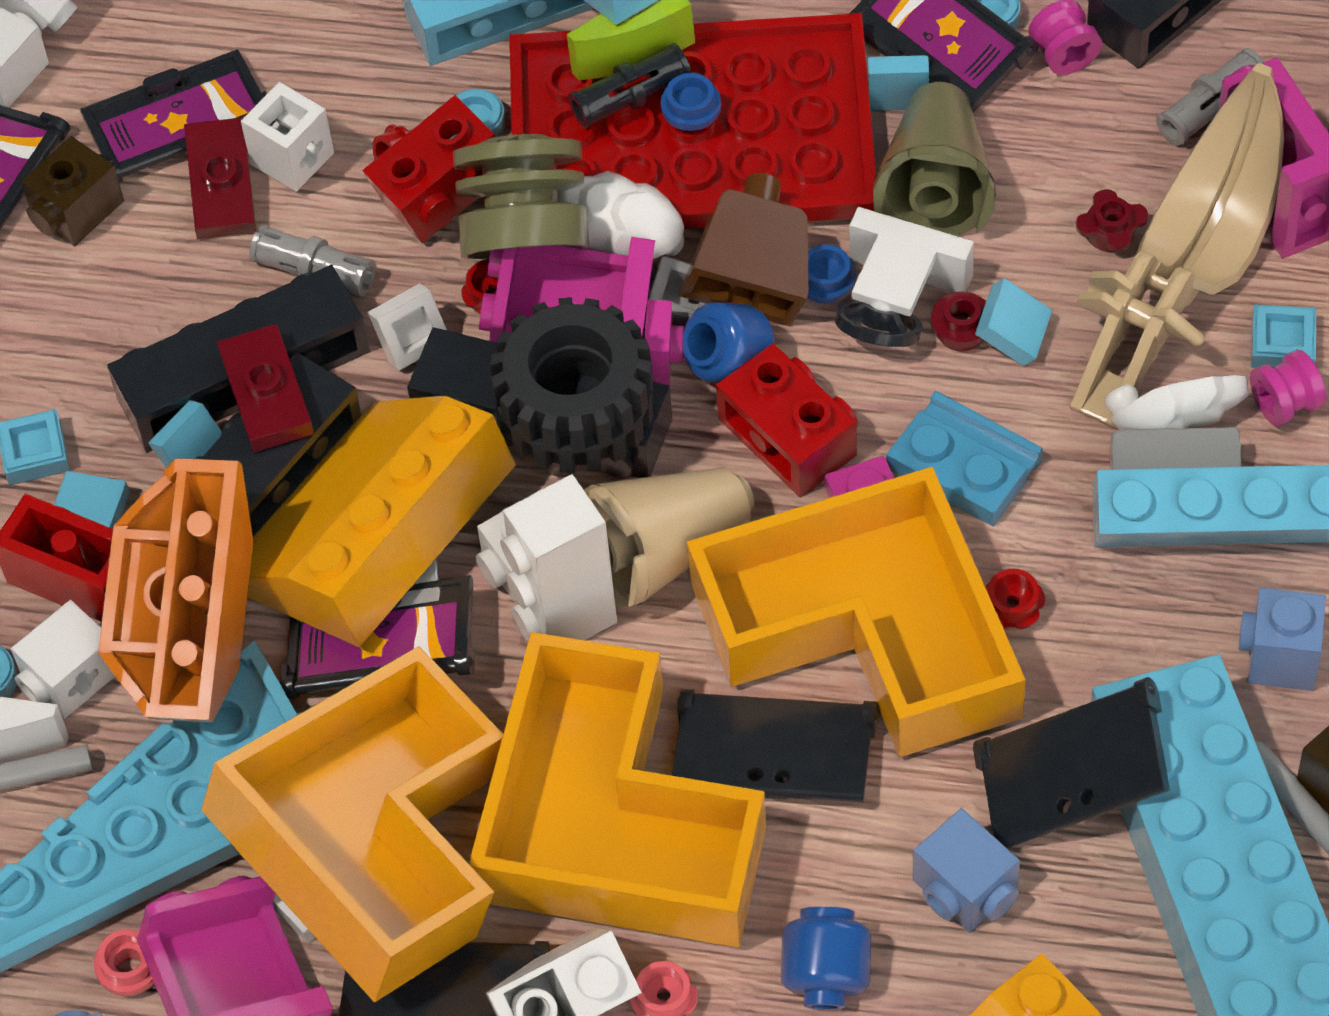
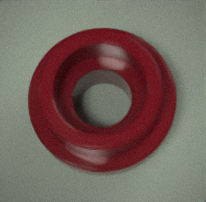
[931,291,986,351]

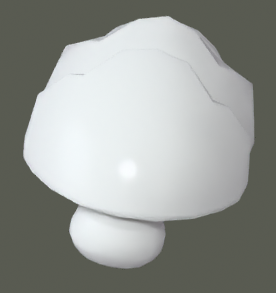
[557,171,685,259]
[1105,375,1249,430]

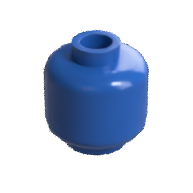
[682,302,774,383]
[781,907,871,1010]

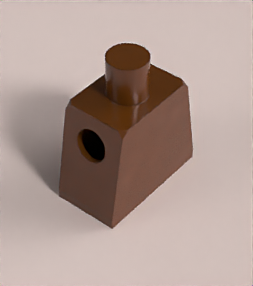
[679,173,809,327]

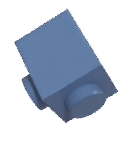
[1238,587,1326,691]
[912,808,1020,933]

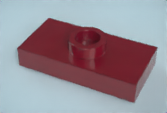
[184,117,257,239]
[217,324,314,453]

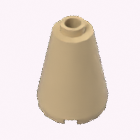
[583,467,754,609]

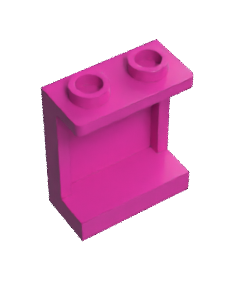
[1219,57,1329,259]
[479,237,656,342]
[137,876,333,1016]

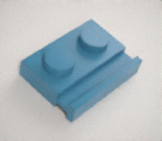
[886,390,1043,527]

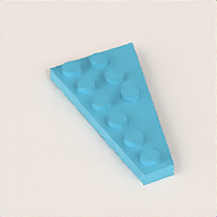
[0,640,297,973]

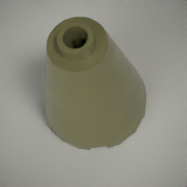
[873,82,996,237]

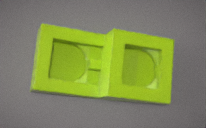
[567,0,695,80]

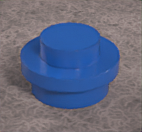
[661,73,721,131]
[807,244,857,304]

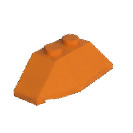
[98,458,253,723]

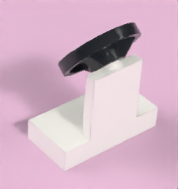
[835,207,974,347]

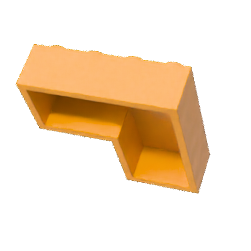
[687,466,1026,757]
[469,632,766,948]
[201,646,503,1003]

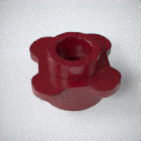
[1076,189,1148,253]

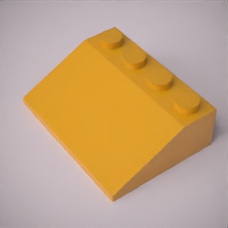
[247,396,516,648]

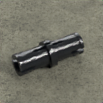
[568,43,691,128]

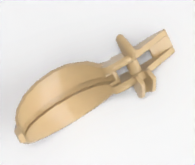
[1070,63,1284,429]

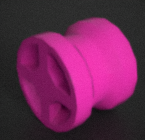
[1028,0,1102,75]
[1249,349,1327,427]

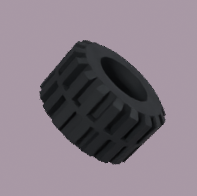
[490,297,655,473]

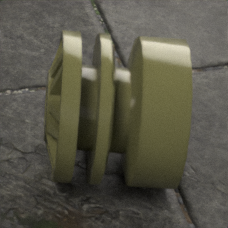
[453,134,589,260]

